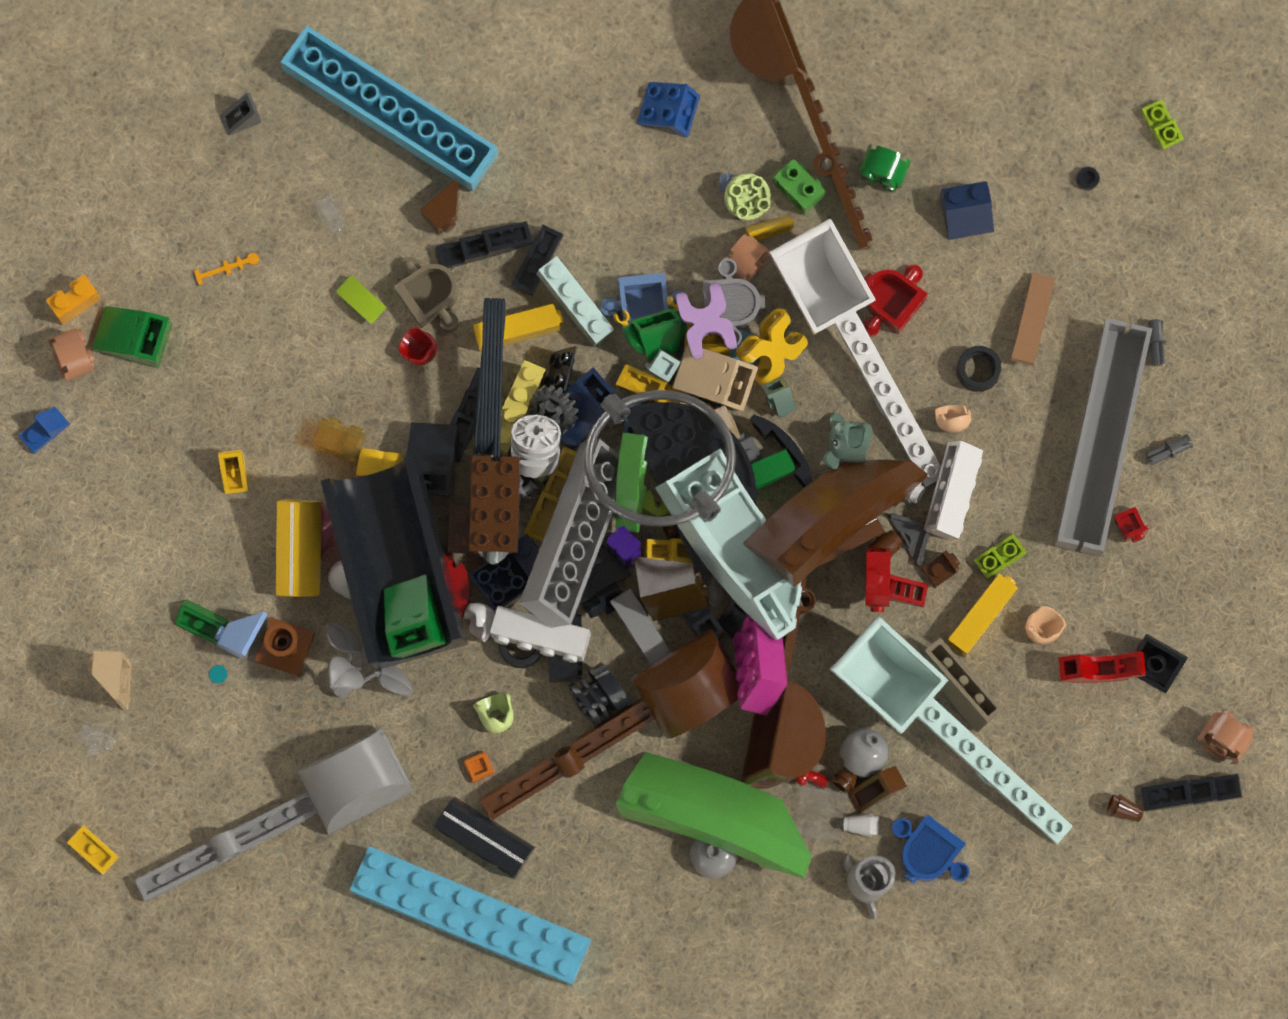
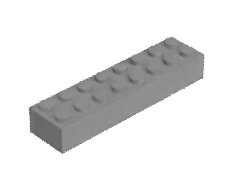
[519,439,619,628]

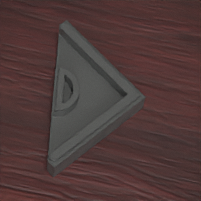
[889,513,930,567]

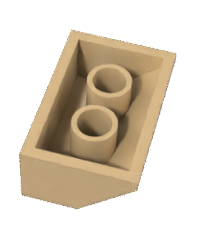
[88,651,132,711]

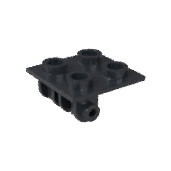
[544,346,577,394]

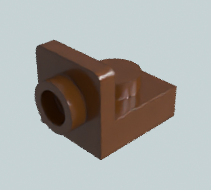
[922,550,960,588]

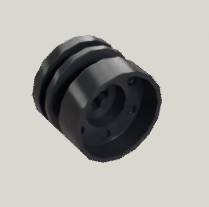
[568,662,630,726]

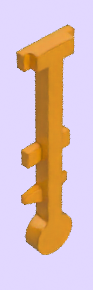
[194,253,259,285]

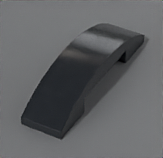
[750,415,812,488]

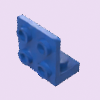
[637,82,700,137]

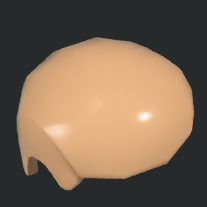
[935,405,971,433]

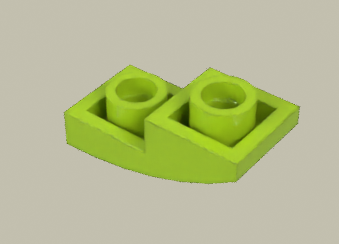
[1140,99,1184,150]
[336,275,387,325]
[974,534,1027,579]

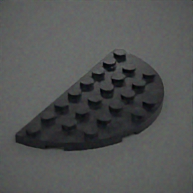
[627,402,757,581]

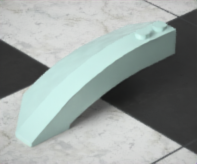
[655,449,802,641]

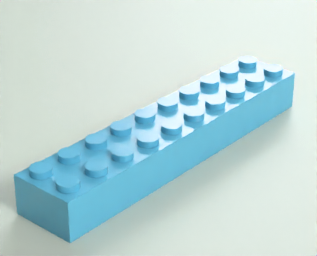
[281,26,498,192]
[350,846,591,986]

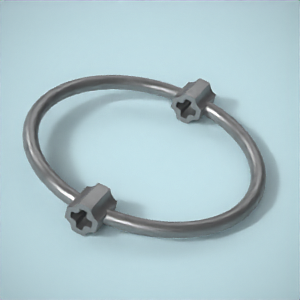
[584,390,736,526]

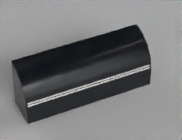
[434,797,536,879]

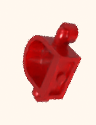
[862,265,928,337]
[865,548,891,612]

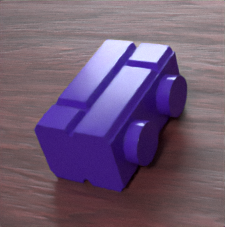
[606,526,642,568]

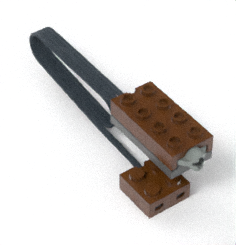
[448,298,521,565]

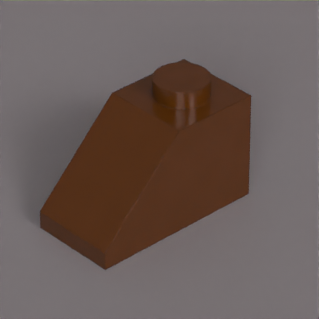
[420,180,459,235]
[848,765,907,814]

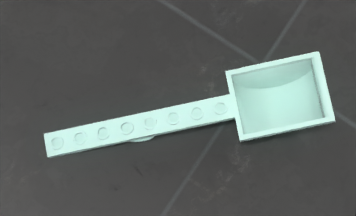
[829,616,1073,844]

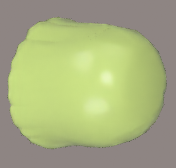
[473,692,513,733]

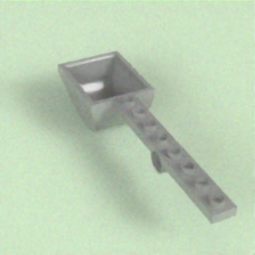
[135,727,414,902]

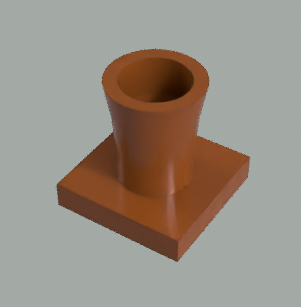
[254,617,315,677]

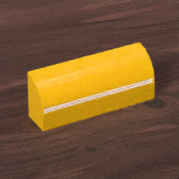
[276,499,321,597]

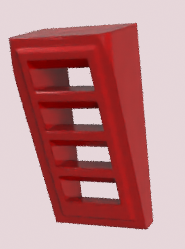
[890,574,928,607]

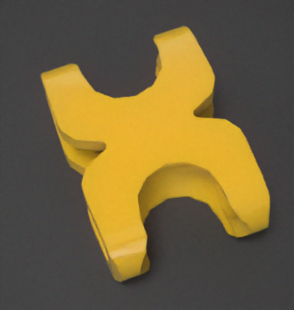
[736,309,808,386]

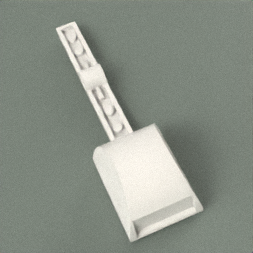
[768,219,941,487]

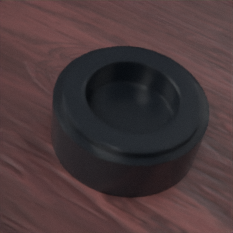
[1076,167,1100,191]

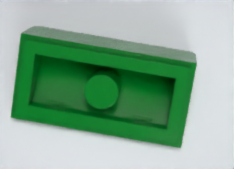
[174,599,228,645]

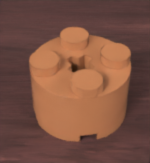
[724,233,771,283]
[48,328,95,382]
[1197,709,1254,765]

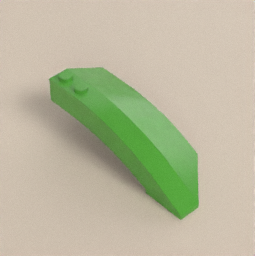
[616,752,812,879]

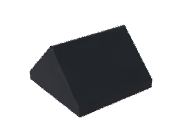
[1135,633,1188,693]

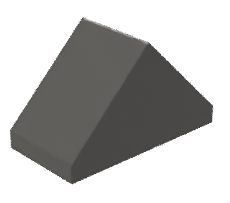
[220,93,262,135]

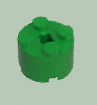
[858,144,911,192]

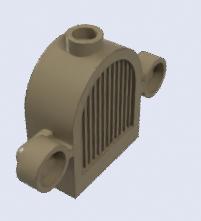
[393,257,461,332]

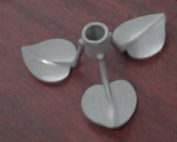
[327,623,413,698]

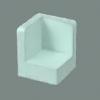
[645,349,681,382]

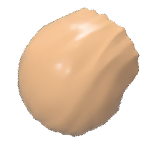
[1025,606,1066,645]

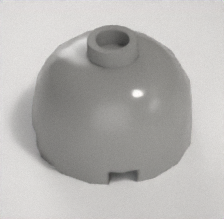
[839,728,889,777]
[690,839,738,879]

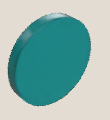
[209,665,228,684]

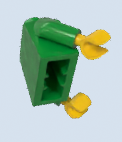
[613,296,687,360]

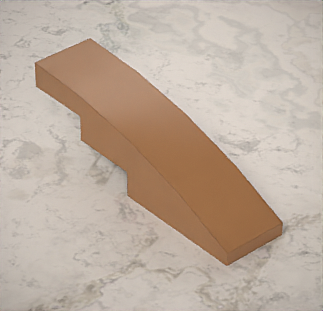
[1011,272,1055,366]

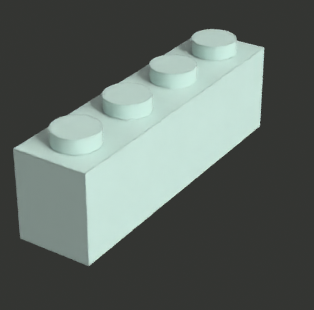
[537,256,614,347]

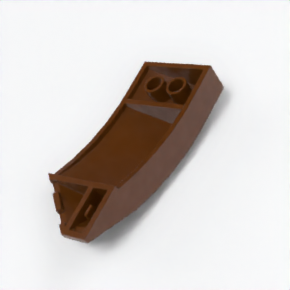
[743,460,928,588]

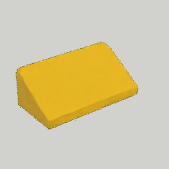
[745,215,794,241]

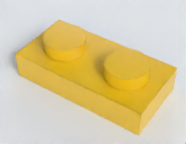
[67,825,120,875]

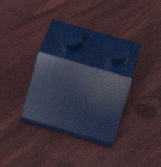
[940,181,994,240]

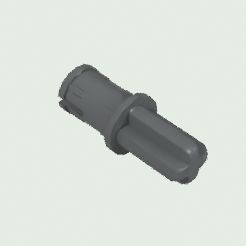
[1148,319,1166,366]
[1147,434,1193,465]

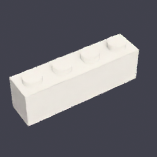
[924,441,983,540]
[490,606,591,663]

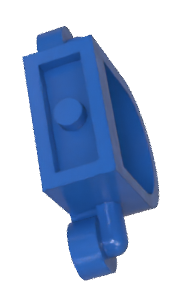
[892,814,970,884]

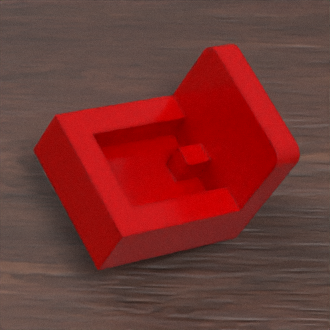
[1113,506,1149,543]

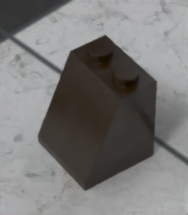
[635,557,710,621]

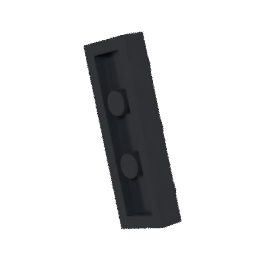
[511,224,564,296]

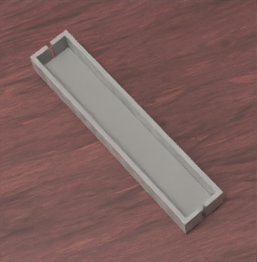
[1054,318,1152,557]

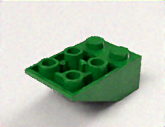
[92,306,172,368]
[384,575,446,658]

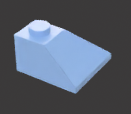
[215,612,268,659]

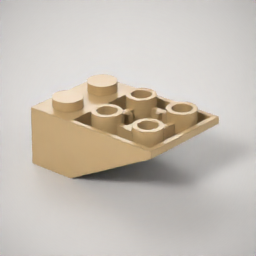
[672,343,758,411]

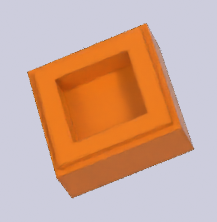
[463,751,495,783]

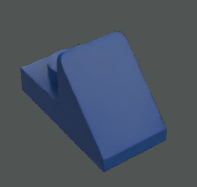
[18,407,71,454]

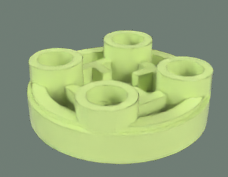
[724,173,770,220]

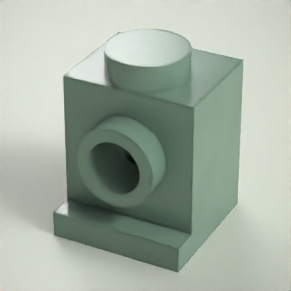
[761,377,796,417]

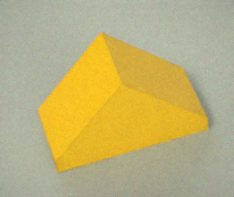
[218,450,248,494]

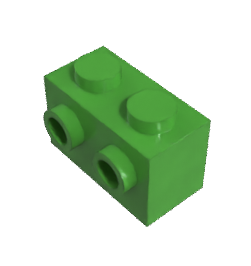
[773,159,825,215]

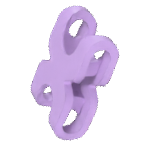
[676,282,737,360]

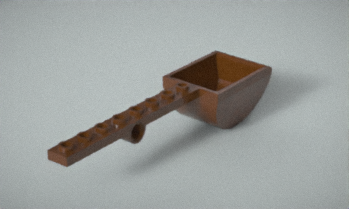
[730,0,873,250]
[741,575,826,789]
[479,629,739,820]

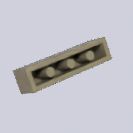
[921,638,1003,732]

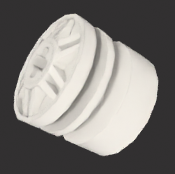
[510,415,561,478]

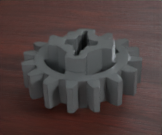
[529,385,578,434]

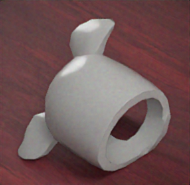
[844,854,895,920]

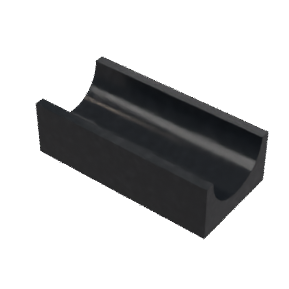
[321,455,468,670]

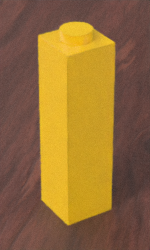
[473,304,563,352]
[946,573,1018,657]

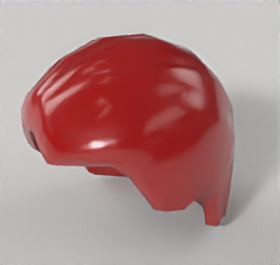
[398,327,437,366]

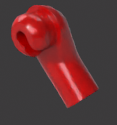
[794,770,830,789]

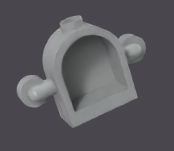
[702,258,765,346]

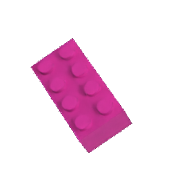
[733,616,787,716]

